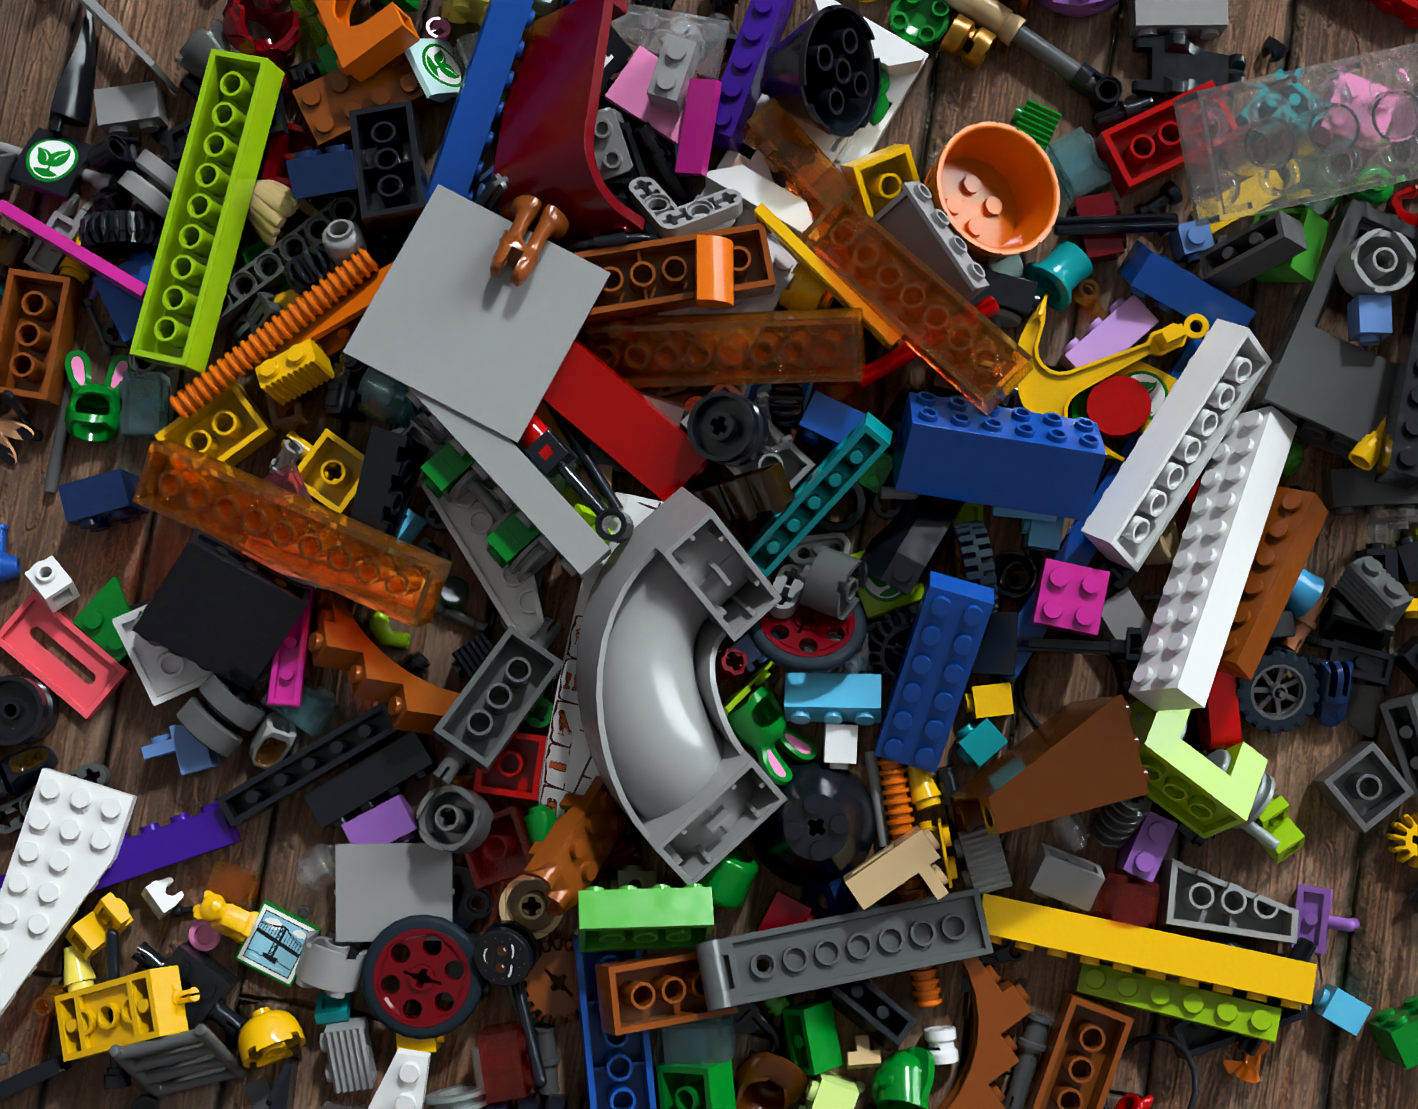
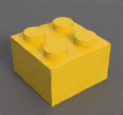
[840,144,921,225]

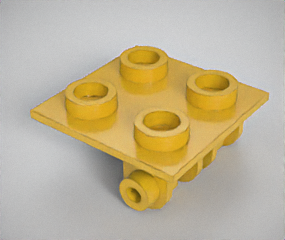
[919,817,958,888]

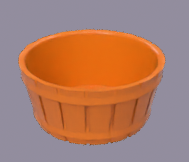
[924,121,1060,261]

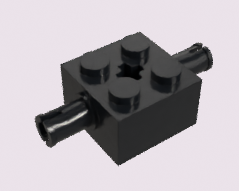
[131,941,246,1037]

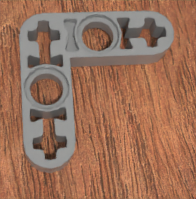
[629,177,743,238]

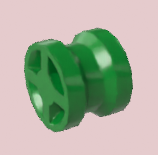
[525,697,554,728]

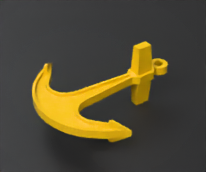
[1014,293,1209,462]

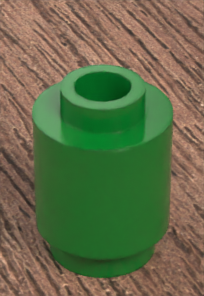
[523,804,557,847]

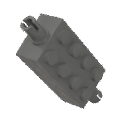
[432,617,564,786]

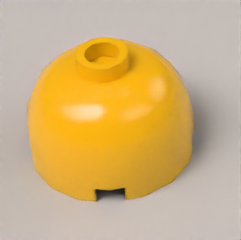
[237,1007,306,1068]

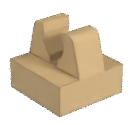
[846,1035,881,1069]

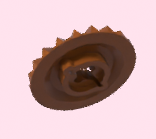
[523,939,579,1025]

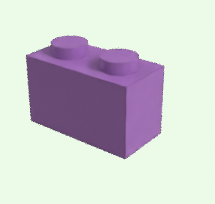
[341,794,419,843]
[1114,811,1178,883]

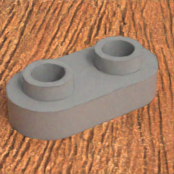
[788,532,851,569]

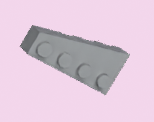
[1157,859,1299,944]

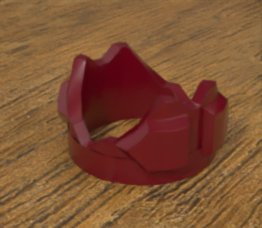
[222,0,301,63]

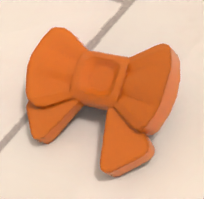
[1223,1041,1269,1083]

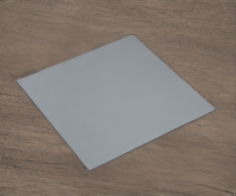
[343,184,611,443]

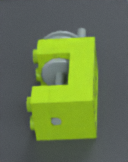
[1129,700,1280,851]

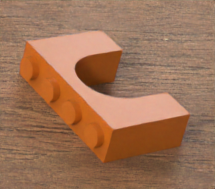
[312,0,420,82]

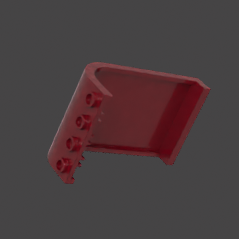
[493,0,645,253]

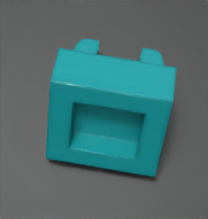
[314,992,353,1028]

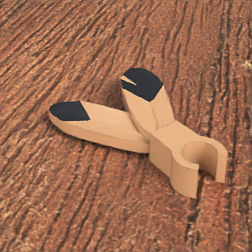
[0,418,34,466]

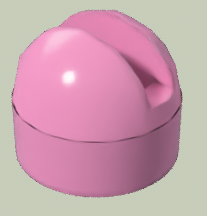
[425,17,451,41]

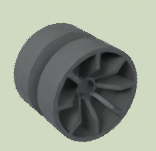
[177,673,266,757]

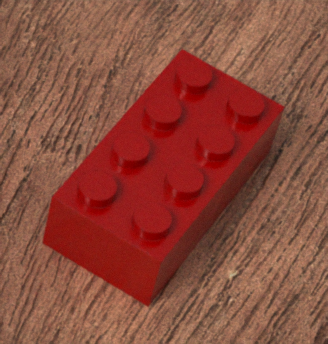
[1093,80,1241,198]

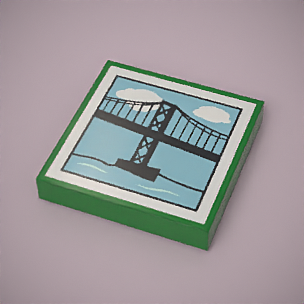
[234,900,323,988]

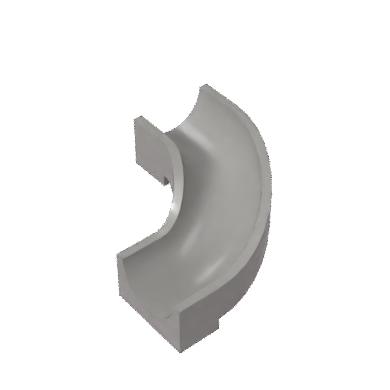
[576,486,788,885]

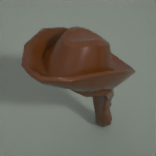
[733,1052,808,1109]

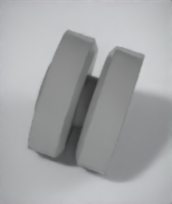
[117,148,178,221]

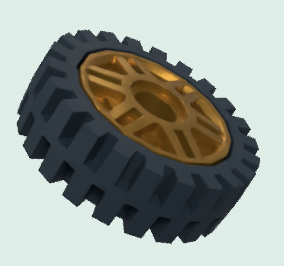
[950,521,998,614]

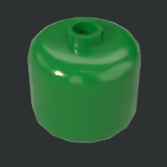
[697,847,759,909]

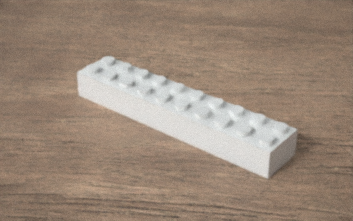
[1128,406,1297,711]

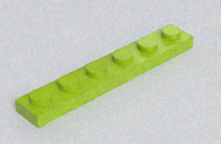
[1076,963,1282,1044]

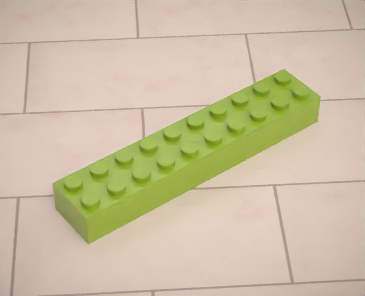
[129,48,285,374]

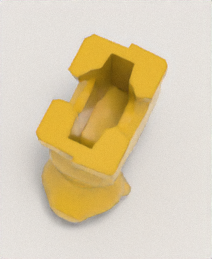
[192,890,259,944]

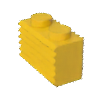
[255,338,335,406]

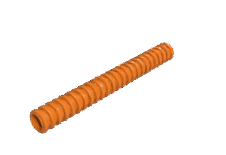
[169,247,379,420]
[877,758,943,1008]

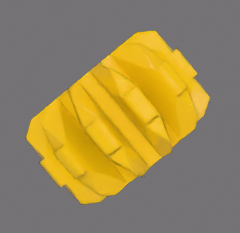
[1386,812,1418,868]

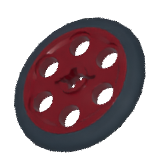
[748,578,867,673]
[361,914,485,1039]

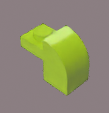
[1254,795,1305,864]

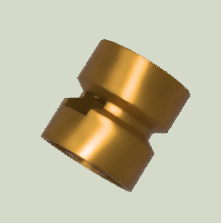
[939,14,997,71]

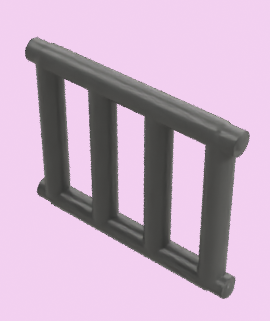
[109,1024,247,1100]

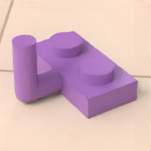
[1291,884,1360,954]

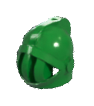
[871,1047,935,1109]

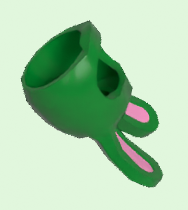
[64,350,135,443]
[727,686,818,786]

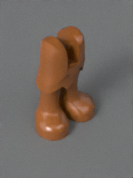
[490,195,570,287]

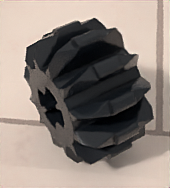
[283,246,337,295]
[770,373,805,428]

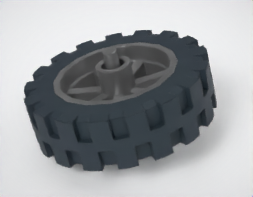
[1236,646,1320,734]

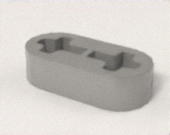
[768,564,805,619]

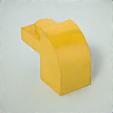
[65,892,134,961]

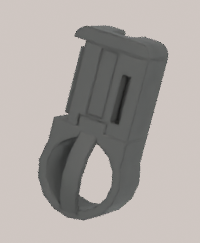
[232,291,283,347]

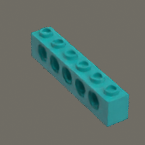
[744,412,893,578]

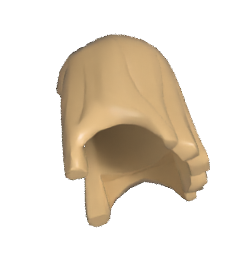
[246,180,319,253]

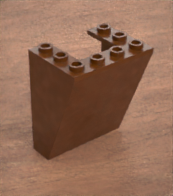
[950,695,1149,834]

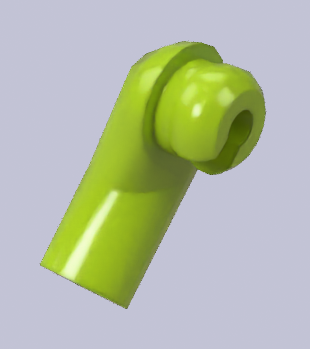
[369,611,411,649]

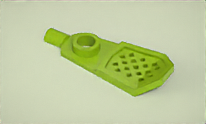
[722,660,775,717]

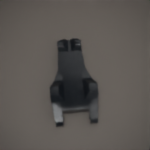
[1131,32,1246,99]

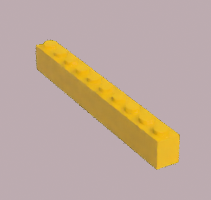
[982,893,1317,1010]

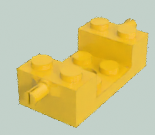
[54,965,200,1062]

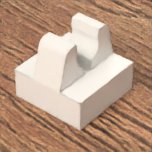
[141,877,184,920]

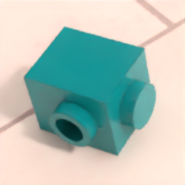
[954,718,1008,767]

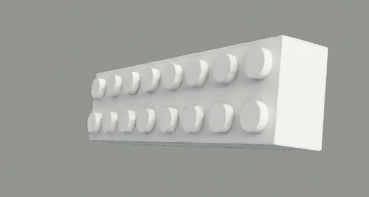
[1081,319,1272,572]

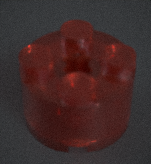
[1089,873,1161,930]

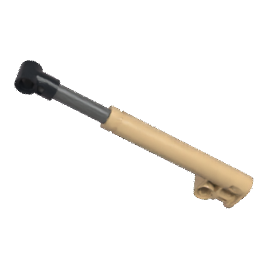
[945,0,1123,111]

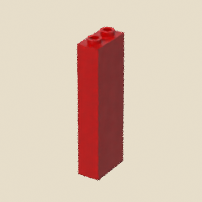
[543,338,709,502]

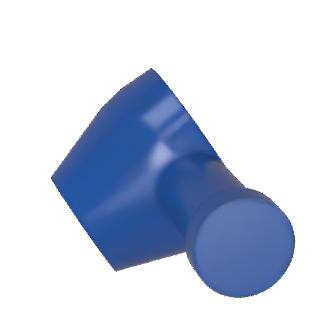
[0,524,21,583]

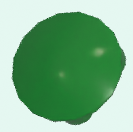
[888,0,949,47]

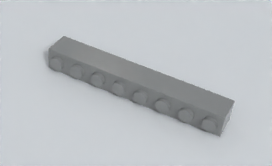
[405,386,611,579]

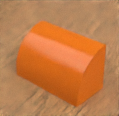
[695,235,734,308]

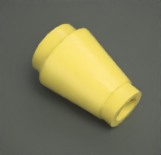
[63,946,97,992]

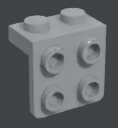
[594,107,633,181]

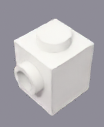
[24,556,80,613]

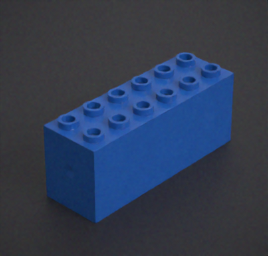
[892,391,1107,521]

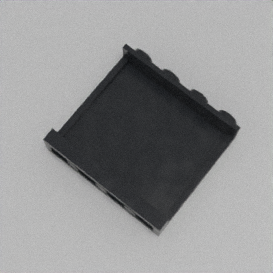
[132,527,311,691]

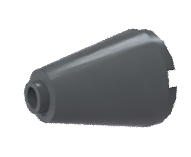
[175,19,242,81]

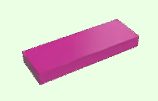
[675,78,722,176]

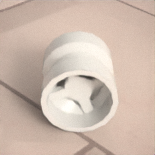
[924,1025,959,1065]

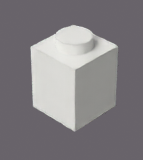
[822,723,858,769]

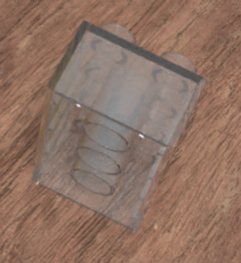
[1173,42,1418,227]

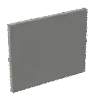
[334,842,455,942]

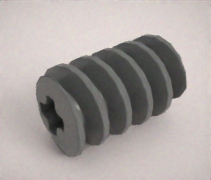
[1090,795,1152,849]

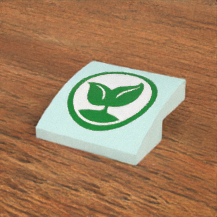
[404,38,465,103]

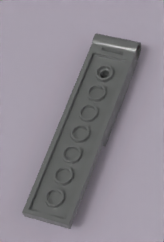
[695,888,994,1012]

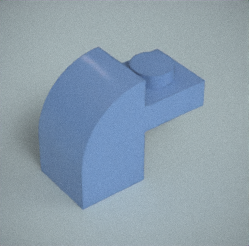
[141,725,221,775]

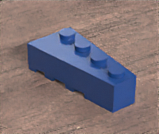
[1116,240,1256,331]

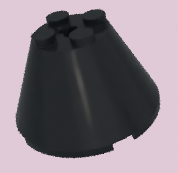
[760,4,881,137]
[750,759,876,887]

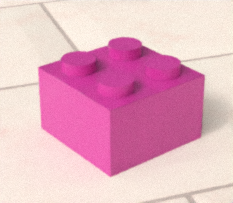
[1029,558,1110,637]

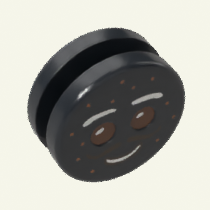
[474,920,539,987]

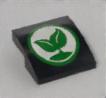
[9,127,94,201]

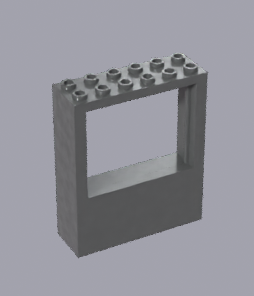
[1246,199,1418,490]

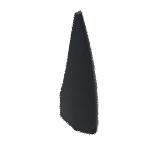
[49,9,96,135]

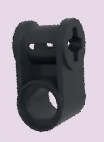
[87,134,145,176]

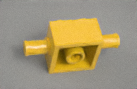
[281,428,365,519]

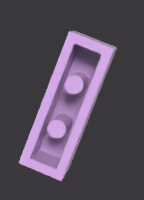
[1059,294,1159,371]

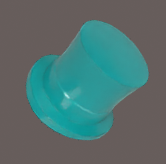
[1023,240,1093,311]

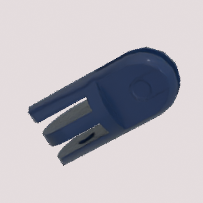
[1313,661,1354,727]

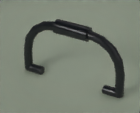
[564,232,659,253]

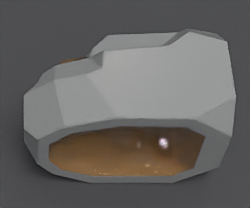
[249,712,296,769]

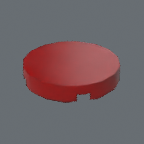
[1087,375,1151,439]

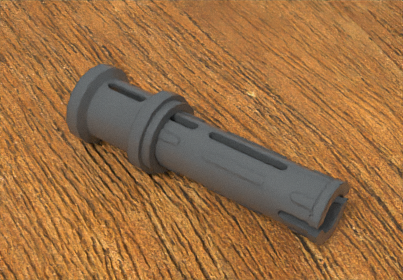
[1003,1011,1055,1109]

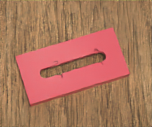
[0,591,131,719]

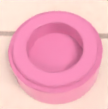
[188,920,223,951]

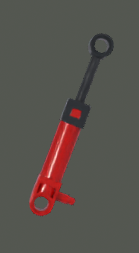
[519,413,634,544]

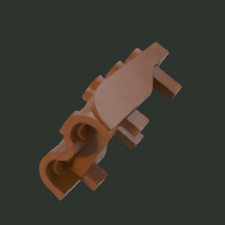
[524,776,628,916]

